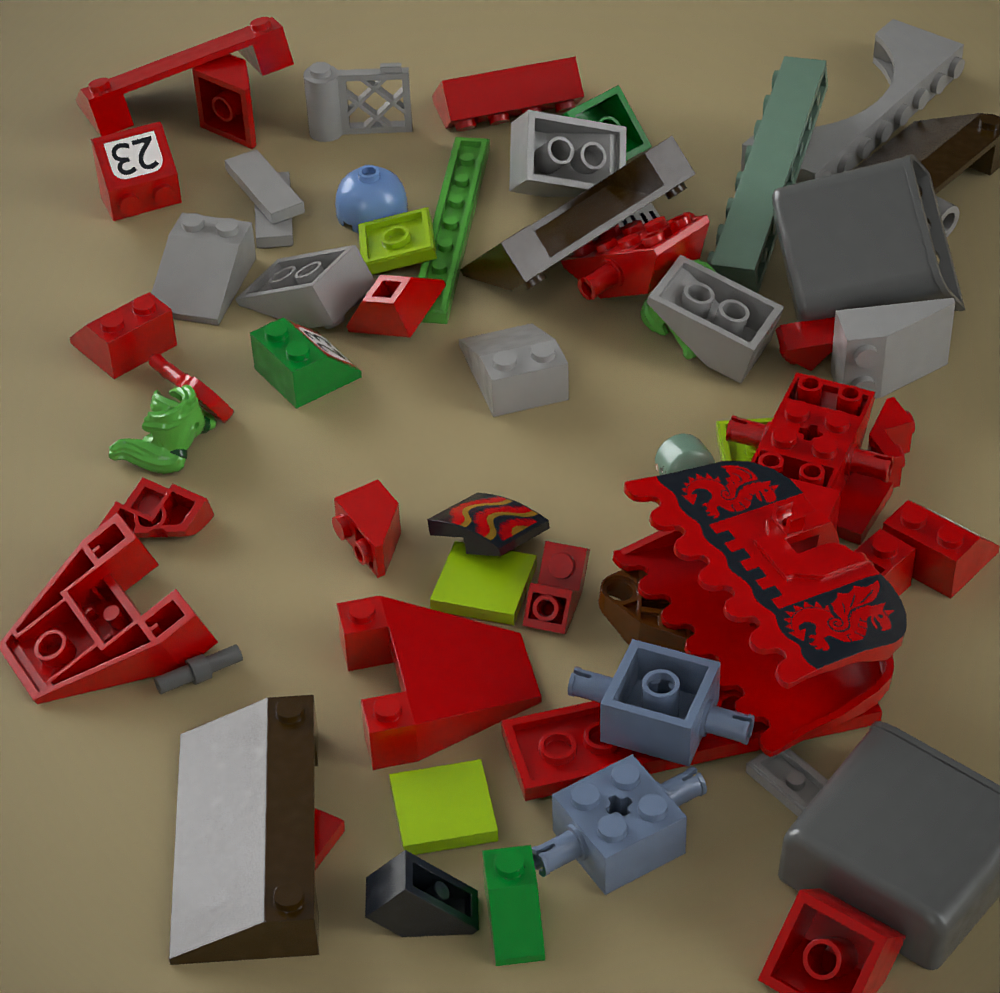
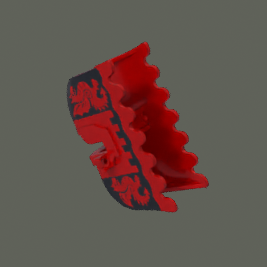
[612,461,907,757]

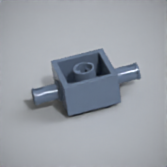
[568,639,755,766]
[532,754,707,895]

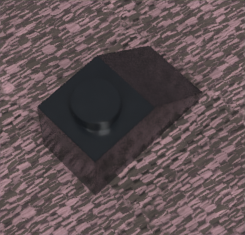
[365,850,479,937]

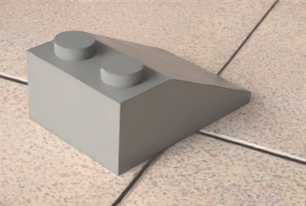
[509,110,627,197]
[151,213,256,326]
[235,245,375,329]
[647,255,784,383]
[831,298,955,399]
[459,323,569,417]

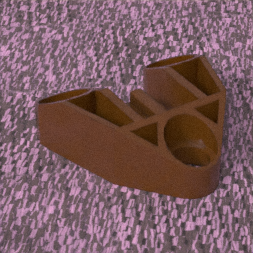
[598,570,715,661]

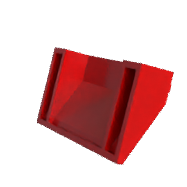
[76,17,294,136]

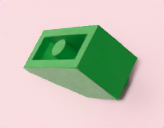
[482,845,545,966]

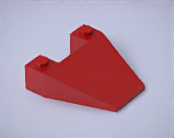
[0,513,218,704]
[336,595,542,770]

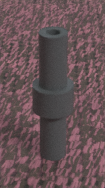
[154,644,243,694]

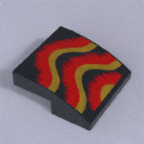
[427,492,550,557]

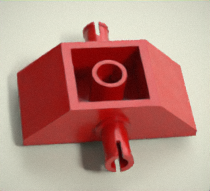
[561,212,710,300]
[726,372,894,495]

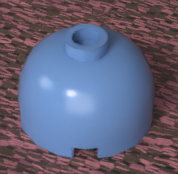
[335,165,408,233]

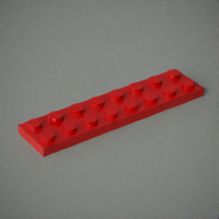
[501,690,882,801]

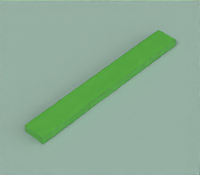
[418,137,490,324]

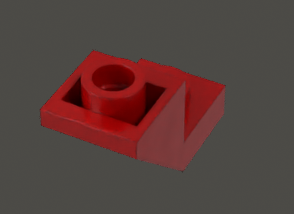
[775,317,835,371]
[868,397,915,488]
[522,541,590,634]

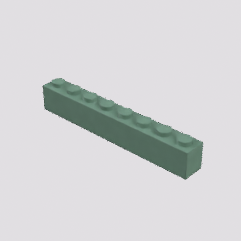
[707,56,828,293]

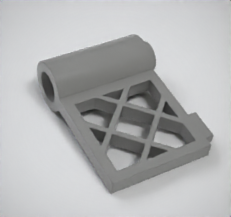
[303,62,412,142]

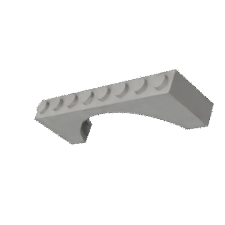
[741,19,965,184]

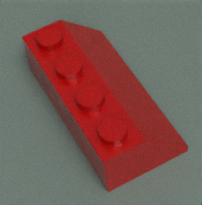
[432,56,584,132]

